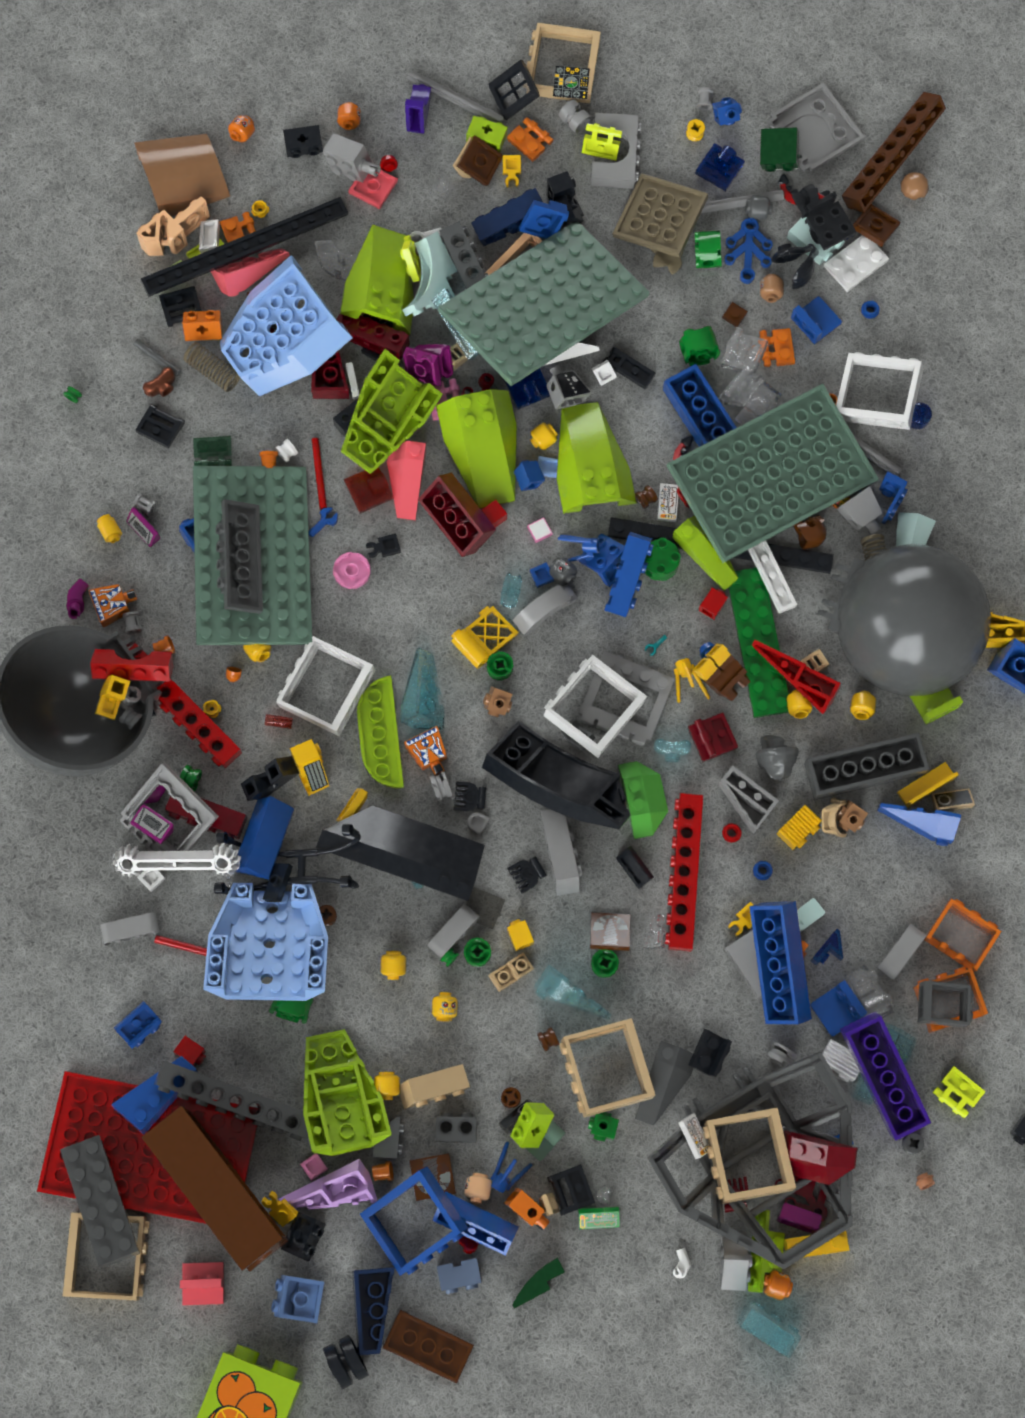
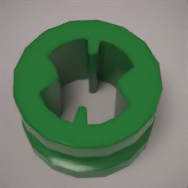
[63,386,82,404]
[440,948,459,967]

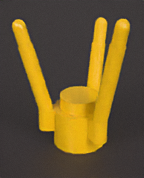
[674,658,710,703]

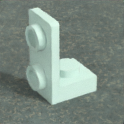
[797,898,825,932]

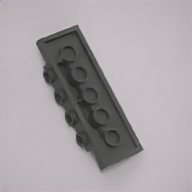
[215,499,263,614]

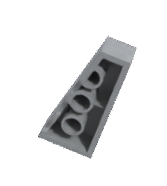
[540,809,582,896]

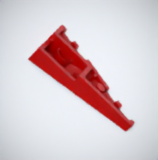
[752,640,841,714]

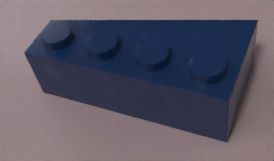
[471,188,544,246]
[352,1267,395,1355]

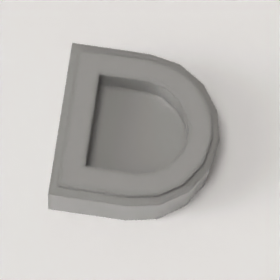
[467,812,490,836]

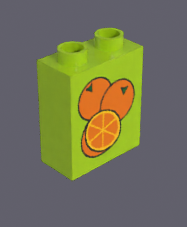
[197,1344,303,1418]

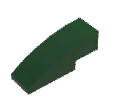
[512,1257,565,1309]

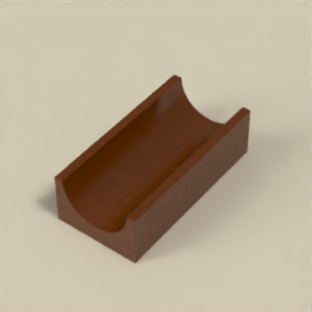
[142,1106,289,1272]

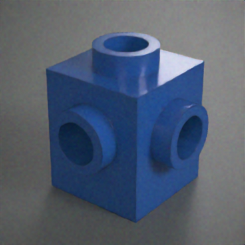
[712,97,742,125]

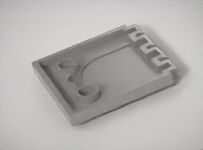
[767,83,865,173]

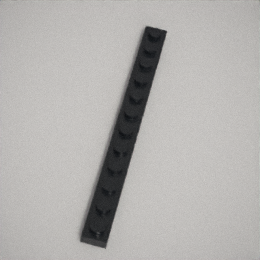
[141,197,348,297]
[608,517,834,574]

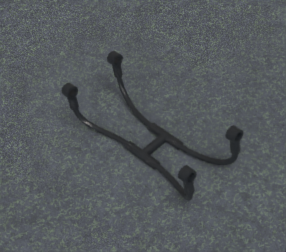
[214,824,361,895]

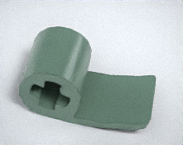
[526,1120,566,1161]

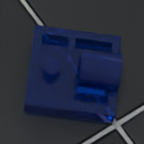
[695,143,745,192]
[503,368,550,410]

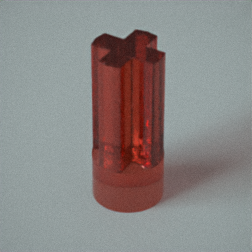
[265,714,293,729]

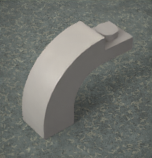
[513,584,578,635]

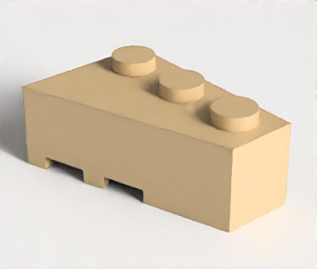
[400,1064,470,1110]

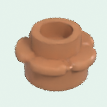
[916,1173,935,1190]

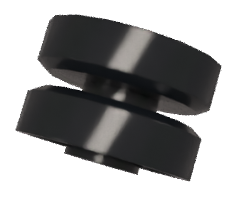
[323,1335,369,1389]

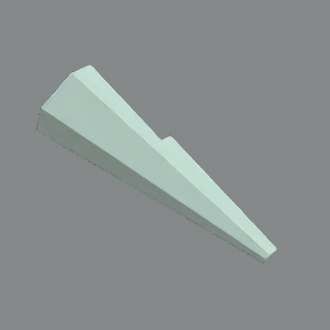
[896,512,936,546]

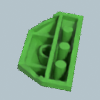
[618,761,668,839]

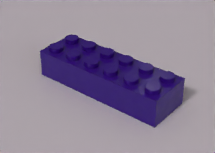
[840,1011,931,1141]

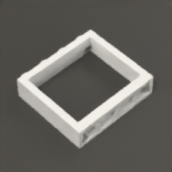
[836,352,923,430]
[276,636,376,737]
[544,655,647,758]

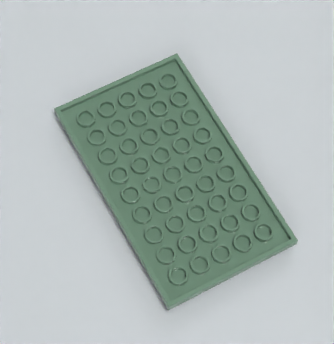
[438,222,650,386]
[666,384,879,563]
[193,466,312,645]

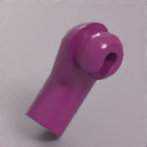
[144,784,166,804]

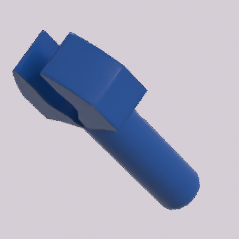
[308,507,338,537]

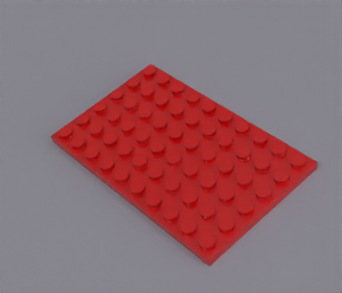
[37,1071,258,1224]

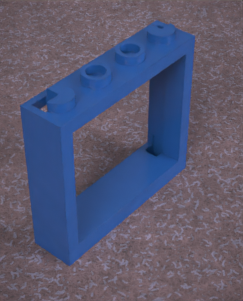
[360,1166,468,1276]

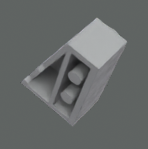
[719,765,779,835]

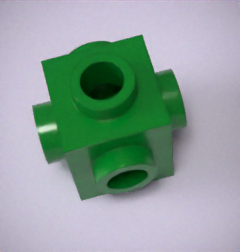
[588,1112,619,1142]

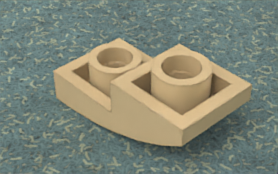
[489,952,534,992]

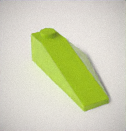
[672,515,738,591]

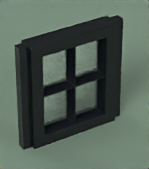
[488,59,540,120]

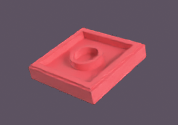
[348,170,398,209]

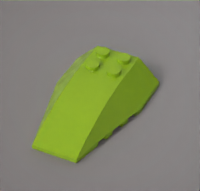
[340,225,414,335]
[341,349,443,474]
[436,389,517,508]
[556,402,637,514]
[303,1029,392,1156]

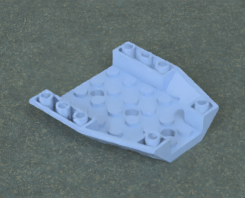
[220,255,353,396]
[203,883,328,1001]

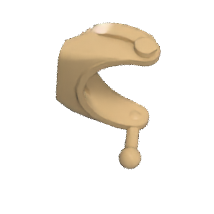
[822,797,847,837]

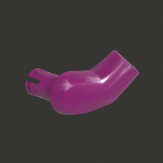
[66,578,89,619]

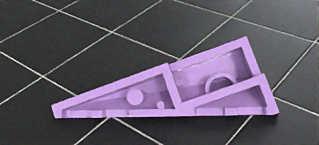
[269,1159,377,1210]

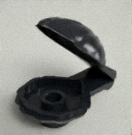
[771,243,819,289]

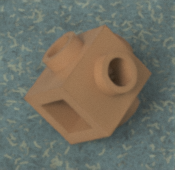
[483,686,512,717]
[836,799,868,832]

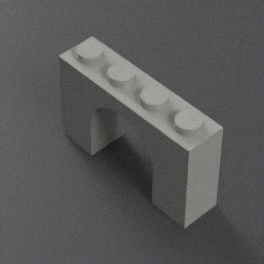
[591,113,641,189]

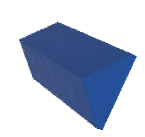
[235,796,294,880]

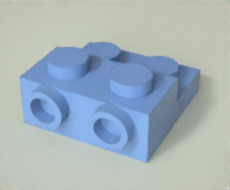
[271,1275,324,1323]

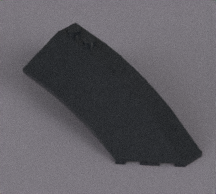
[482,721,630,829]
[316,806,485,901]

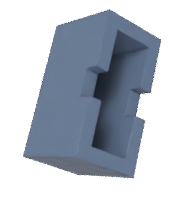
[437,1258,482,1294]

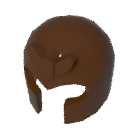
[793,515,827,550]

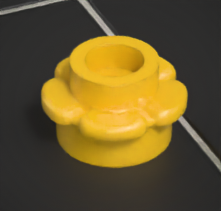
[251,200,269,218]
[203,700,222,718]

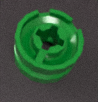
[487,652,513,681]
[180,764,202,792]
[464,938,491,967]
[591,949,619,978]

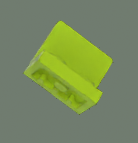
[909,688,963,725]

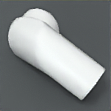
[673,1248,691,1278]

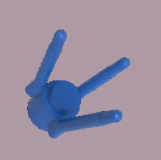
[558,535,600,562]
[490,1141,532,1194]

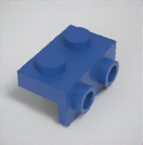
[114,1001,162,1049]

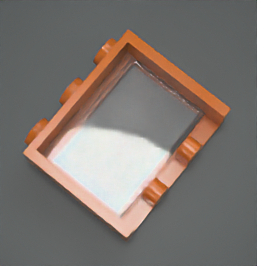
[924,898,1002,972]
[913,967,988,1033]

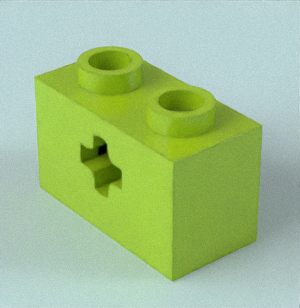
[466,116,507,152]
[510,1102,555,1148]

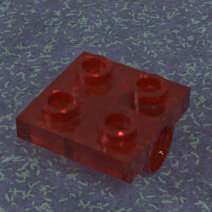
[344,467,394,514]

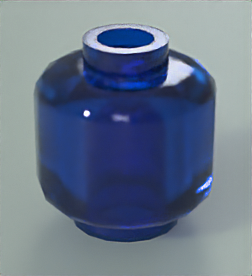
[911,402,932,430]

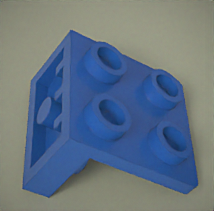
[791,296,842,345]
[879,472,908,524]
[578,534,625,587]
[810,980,867,1037]

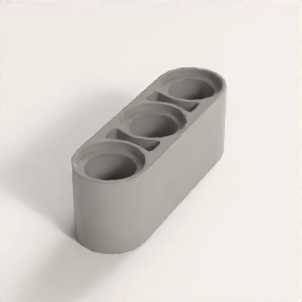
[427,904,480,958]
[100,913,160,945]
[877,923,927,980]

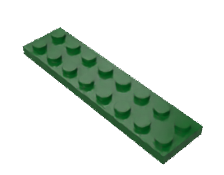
[728,568,789,718]

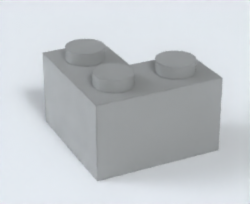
[720,1231,752,1291]

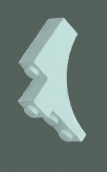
[403,231,457,316]

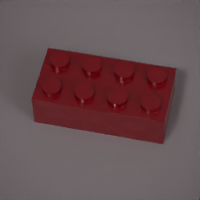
[418,472,496,557]

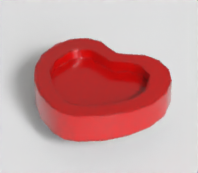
[458,1236,479,1254]

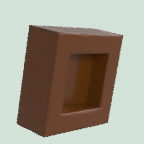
[722,302,748,328]

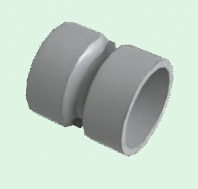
[558,99,592,134]

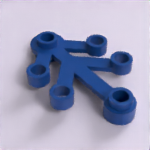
[724,218,773,284]

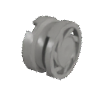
[429,771,452,802]
[766,1042,798,1068]

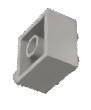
[323,134,381,183]

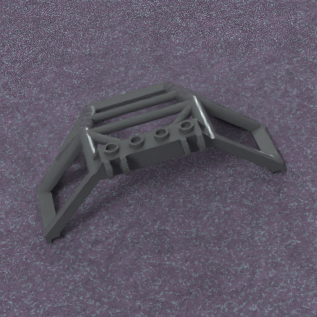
[647,1052,853,1269]

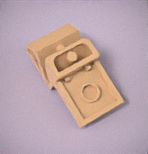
[137,196,210,256]

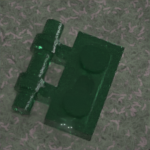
[193,436,232,466]

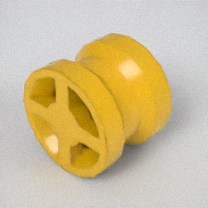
[686,119,705,142]

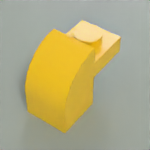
[95,675,130,720]

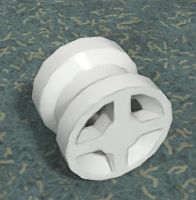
[275,439,298,462]

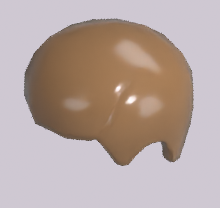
[901,172,929,200]

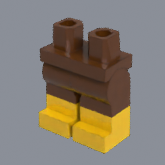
[692,643,750,701]

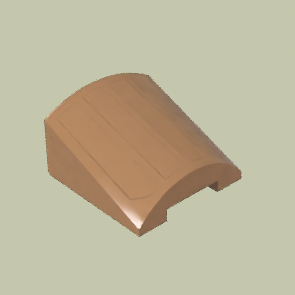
[134,134,230,216]

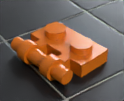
[507,117,554,162]
[219,212,256,243]
[758,328,795,367]

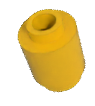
[97,514,122,543]

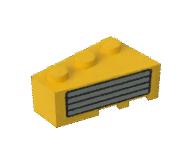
[290,739,329,796]

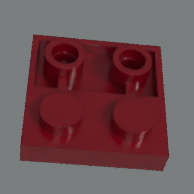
[688,713,738,763]

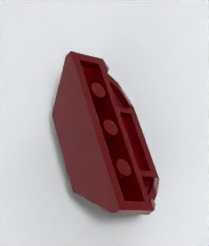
[783,1130,858,1185]

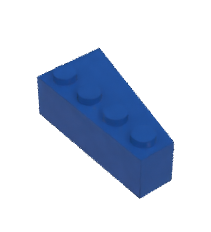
[604,532,654,617]
[111,1056,198,1135]

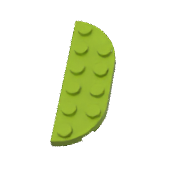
[357,675,404,789]

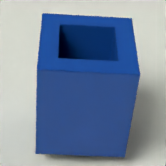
[514,460,545,491]

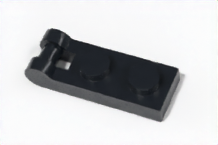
[603,347,656,390]

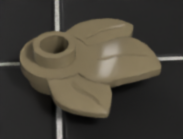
[651,249,683,275]

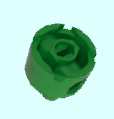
[695,230,722,268]
[679,326,720,366]
[645,538,681,581]
[269,998,314,1024]

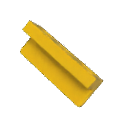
[897,762,959,808]

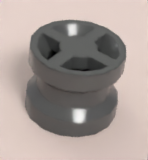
[119,706,143,730]
[902,1133,924,1154]

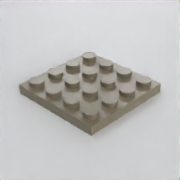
[612,173,708,258]

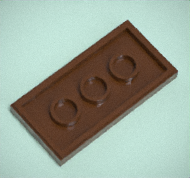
[383,1310,474,1384]

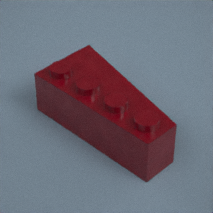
[311,350,350,399]

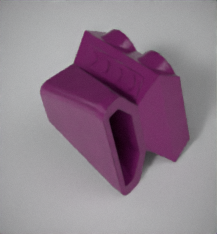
[403,344,453,387]

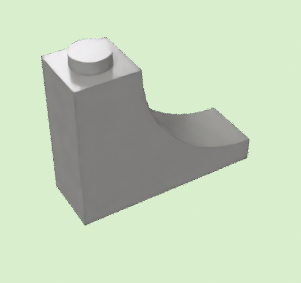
[724,930,762,999]

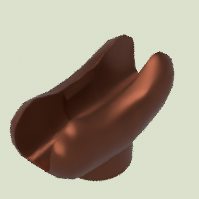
[143,367,175,397]

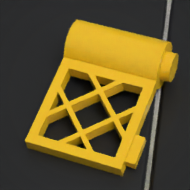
[451,606,519,669]

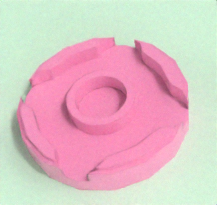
[333,552,371,589]

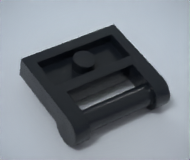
[159,286,202,327]
[136,404,185,449]
[547,1164,595,1216]

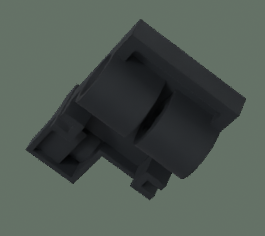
[792,184,857,250]

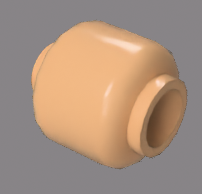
[464,1173,492,1204]

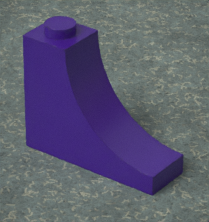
[405,84,431,134]

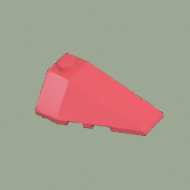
[211,248,290,297]
[387,441,426,520]

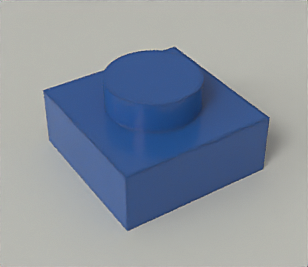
[529,562,554,588]

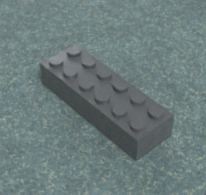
[804,733,929,800]
[60,1135,140,1269]

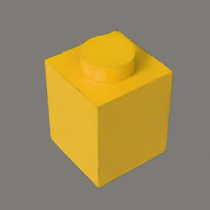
[507,919,534,951]

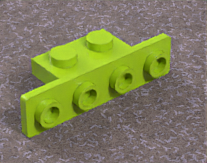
[748,1210,785,1293]

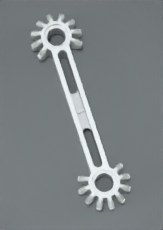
[112,843,241,878]

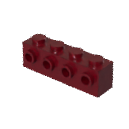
[336,314,410,362]

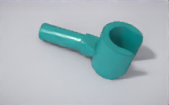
[645,635,667,656]

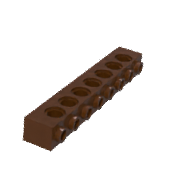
[842,92,946,212]

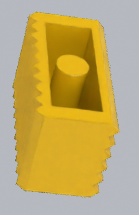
[777,805,822,850]

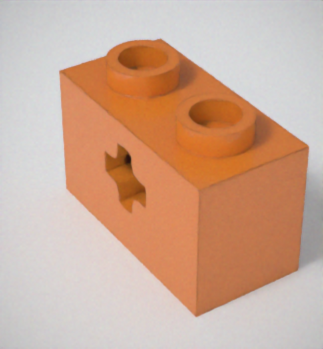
[182,310,223,341]

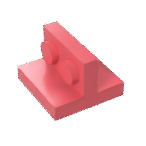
[180,1262,224,1305]

